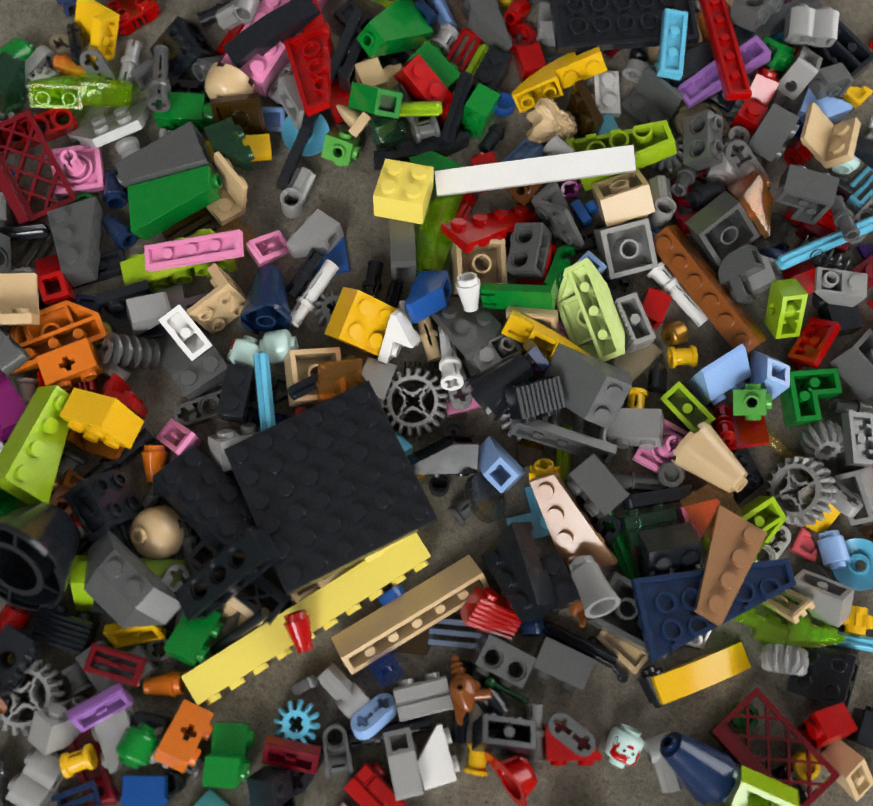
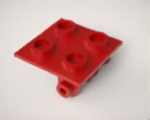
[105,0,161,37]
[712,403,770,450]

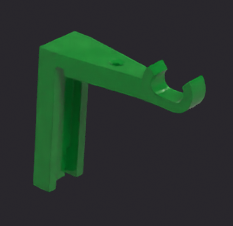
[480,245,575,310]

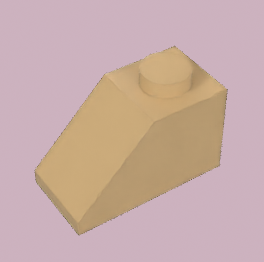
[821,740,873,802]

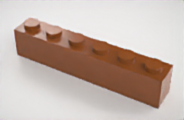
[653,224,768,354]

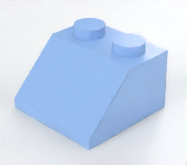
[687,344,751,406]

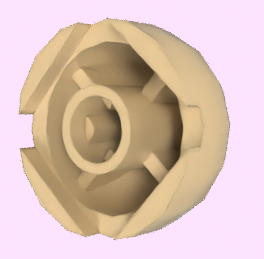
[205,62,255,99]
[129,505,184,559]

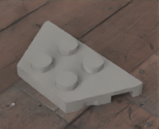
[67,99,151,148]

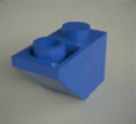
[405,271,453,323]

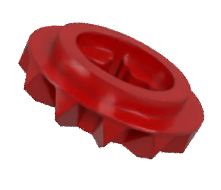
[506,21,537,57]

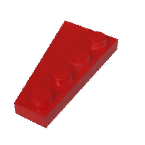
[283,22,331,117]
[441,205,538,254]

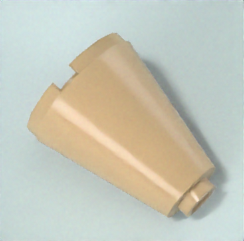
[671,422,748,493]

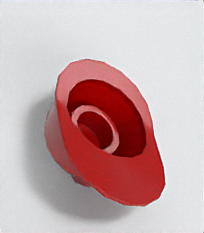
[484,751,537,806]

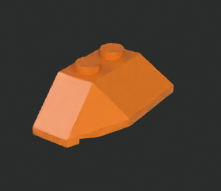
[9,300,107,375]

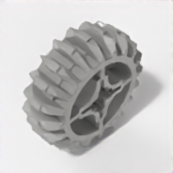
[383,368,449,436]
[765,456,838,527]
[0,659,67,736]

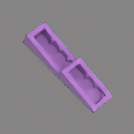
[677,35,771,108]

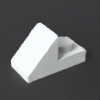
[158,304,213,361]
[378,308,419,364]

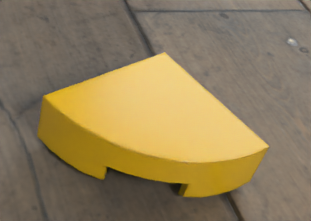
[842,86,873,109]

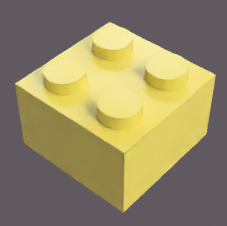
[373,158,434,225]

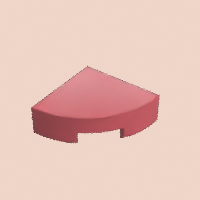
[789,527,817,563]

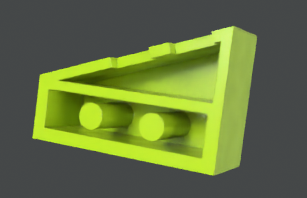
[700,496,787,563]

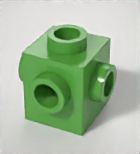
[321,128,361,167]
[733,384,773,420]

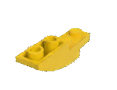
[511,46,607,113]

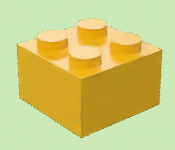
[324,287,397,356]
[59,388,144,449]

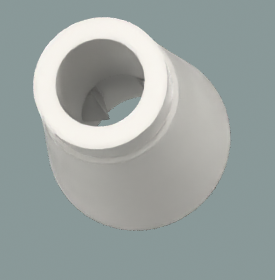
[455,272,480,312]

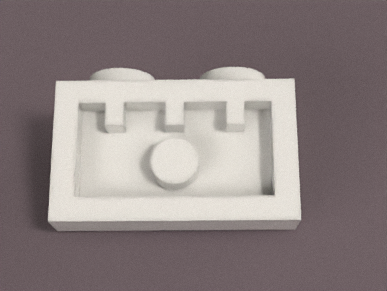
[586,71,621,117]

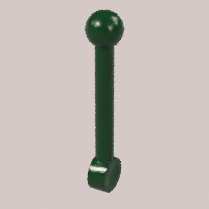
[485,677,529,704]

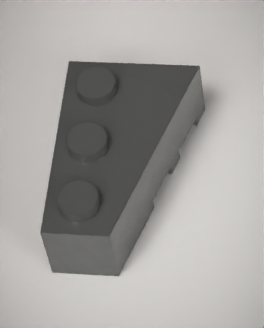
[47,196,105,287]

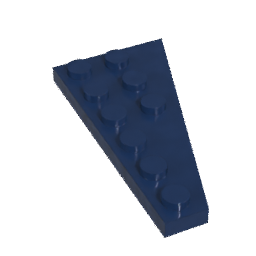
[631,558,796,663]

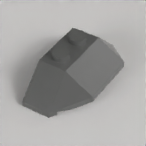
[84,530,181,628]

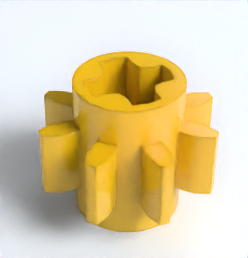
[528,458,561,483]
[842,606,873,635]

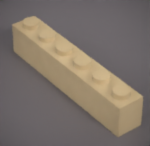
[331,555,490,675]

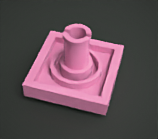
[51,145,105,198]
[632,419,689,473]

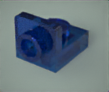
[368,651,404,688]

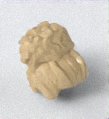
[527,97,577,144]

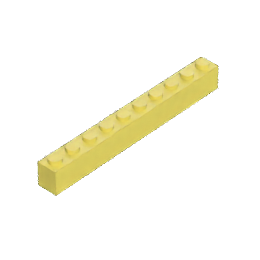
[181,533,431,706]

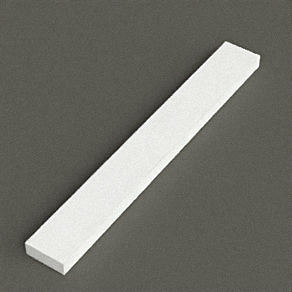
[435,145,636,197]

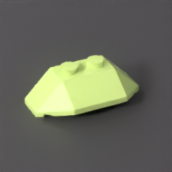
[556,258,625,362]

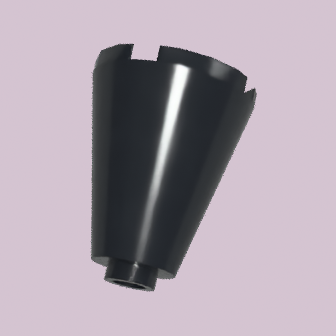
[464,352,537,421]

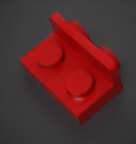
[787,317,841,371]
[102,374,149,419]

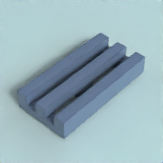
[428,619,482,649]

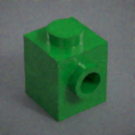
[763,36,796,71]

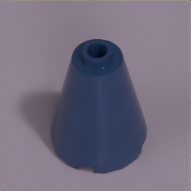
[240,265,292,335]
[660,732,737,805]

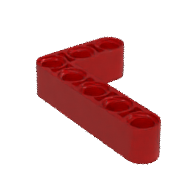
[0,106,79,155]

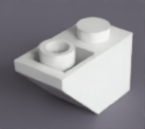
[417,722,460,790]

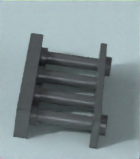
[509,372,624,464]

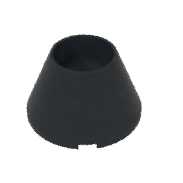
[0,502,81,611]

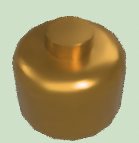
[661,321,689,347]

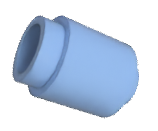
[817,530,851,570]

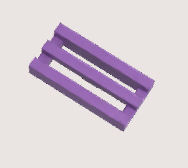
[67,682,134,733]

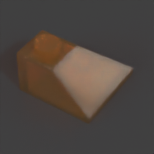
[727,171,772,239]

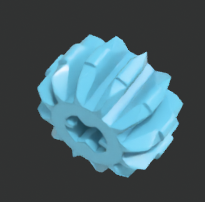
[274,699,321,744]

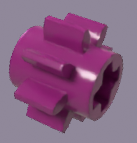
[556,179,582,201]

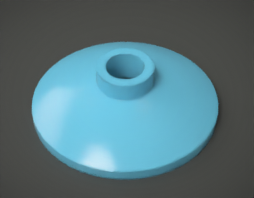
[282,114,330,156]
[832,538,873,591]

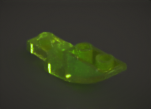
[28,75,132,110]
[416,194,463,277]
[731,608,846,648]

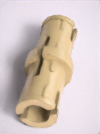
[417,316,442,362]

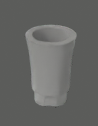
[569,555,621,618]

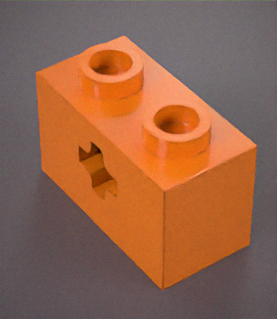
[36,338,104,391]
[153,699,214,774]

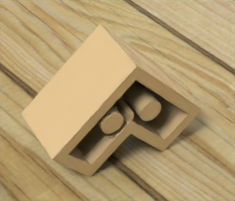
[355,57,402,90]

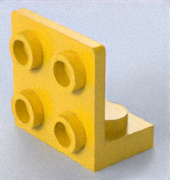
[75,0,120,66]

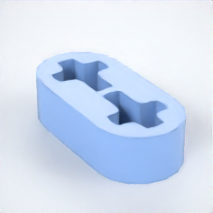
[350,693,397,740]

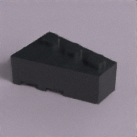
[807,20,873,97]

